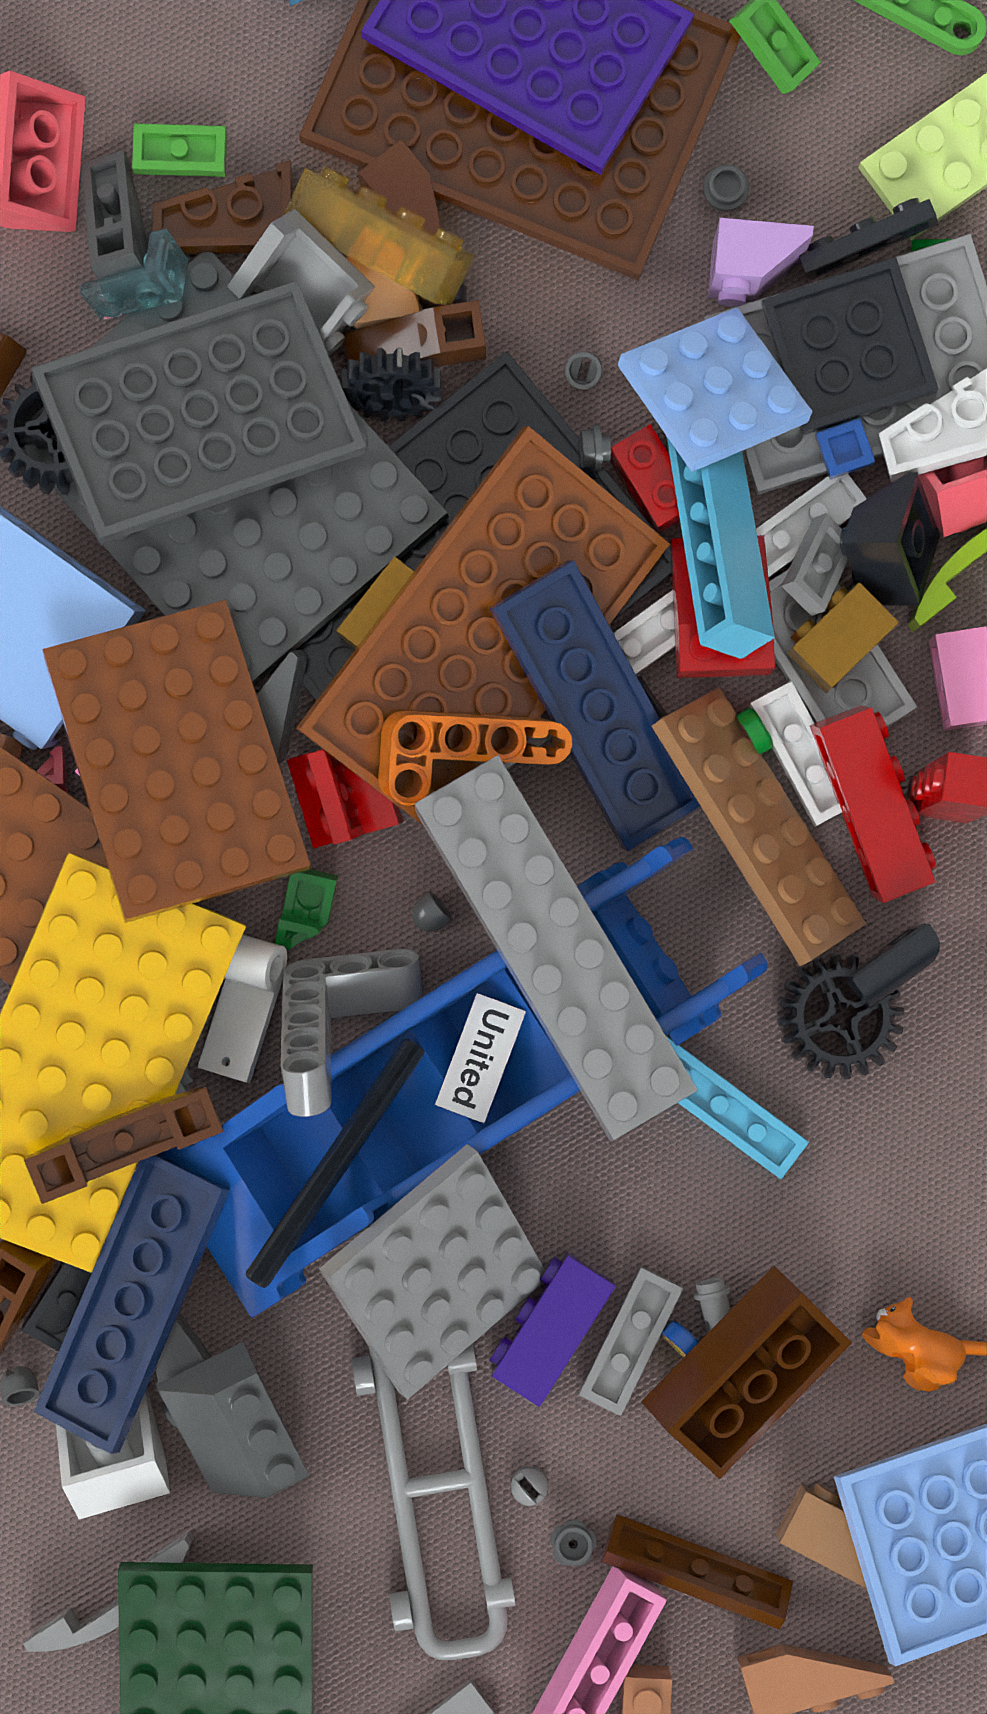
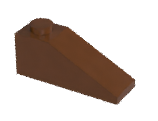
[0,1240,56,1355]

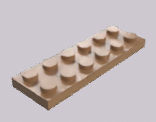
[652,687,866,967]

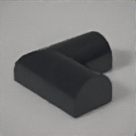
[846,923,940,1009]

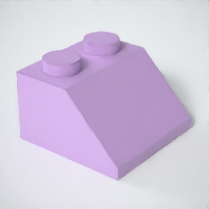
[708,218,814,307]

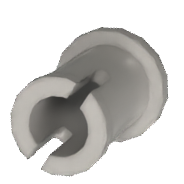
[694,1277,731,1333]

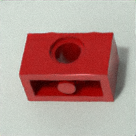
[610,424,680,534]

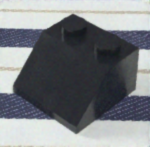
[840,472,940,606]

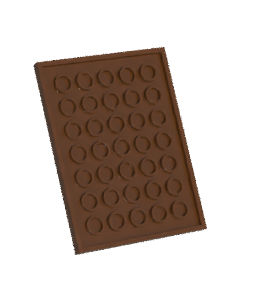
[299,0,741,281]

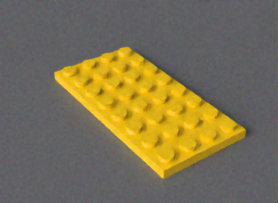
[0,852,246,1273]

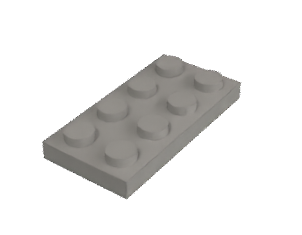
[769,569,917,726]

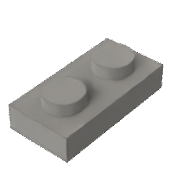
[781,513,848,616]

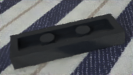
[799,198,939,281]

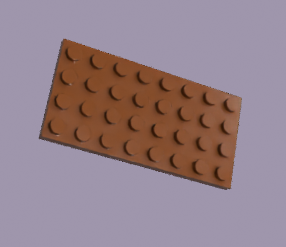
[296,426,670,826]

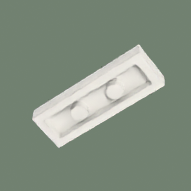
[749,682,842,827]

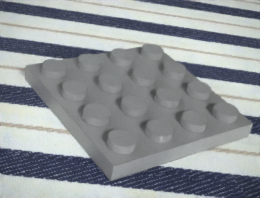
[319,1144,545,1400]

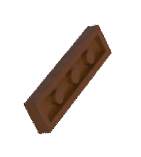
[601,1514,793,1629]

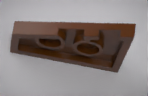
[152,160,292,255]

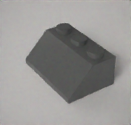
[156,1342,309,1498]

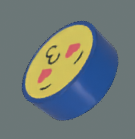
[661,1321,699,1357]

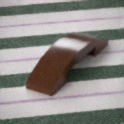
[24,1086,223,1204]

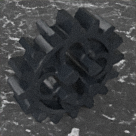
[341,348,441,422]

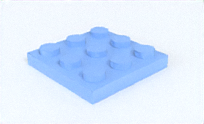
[618,307,812,472]

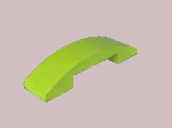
[908,529,987,632]

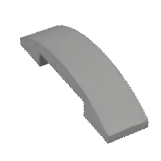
[23,1530,194,1652]

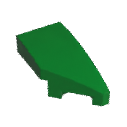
[275,869,339,951]

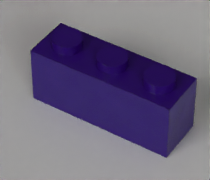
[489,1252,616,1407]

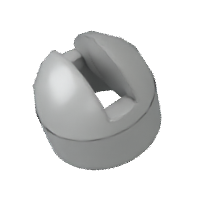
[511,1466,548,1506]

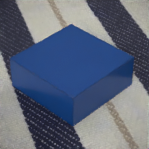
[815,418,875,480]

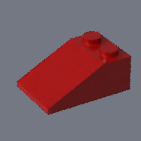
[671,535,775,678]

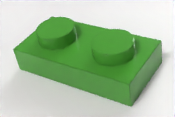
[729,0,821,94]
[132,124,227,177]

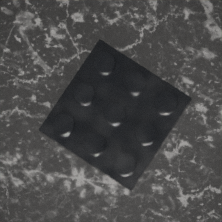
[761,257,939,435]

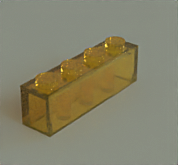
[284,166,475,305]

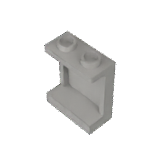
[227,209,375,356]

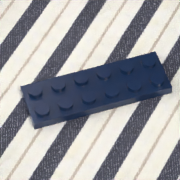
[489,560,700,851]
[34,1154,230,1454]

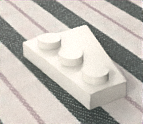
[879,368,987,482]

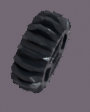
[0,373,74,496]
[777,953,905,1080]

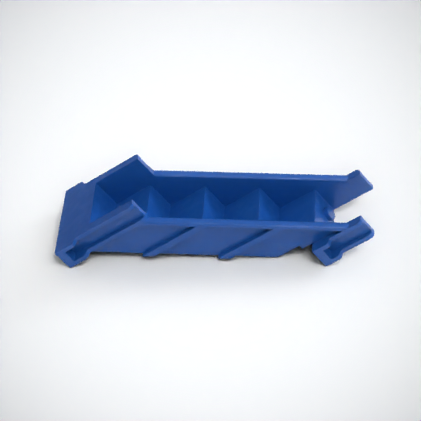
[159,837,768,1319]

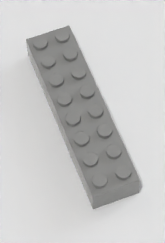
[415,755,698,1142]

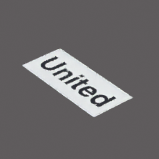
[435,993,526,1123]

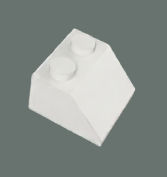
[56,1389,170,1519]

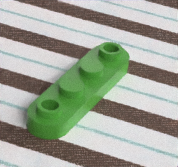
[853,0,987,55]

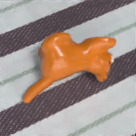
[861,1297,987,1392]

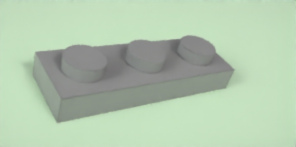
[578,1266,683,1416]

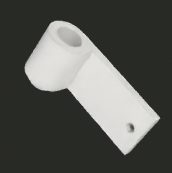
[198,935,287,1084]

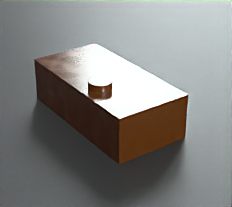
[641,1266,852,1479]

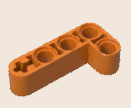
[378,711,572,806]

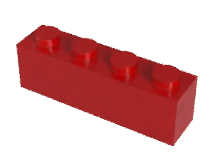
[809,705,936,903]
[907,752,987,823]

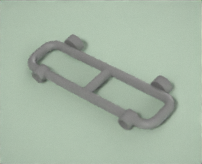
[351,1343,516,1660]

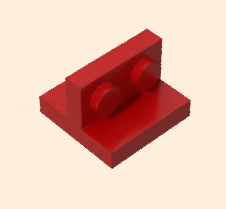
[287,749,404,849]

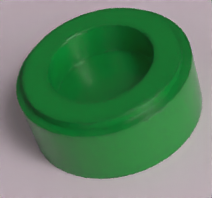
[735,708,773,755]

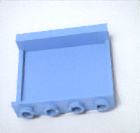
[0,506,146,750]

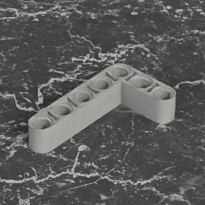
[281,949,424,1116]

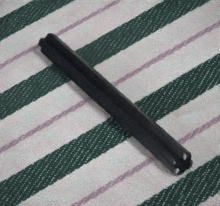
[246,1038,424,1288]

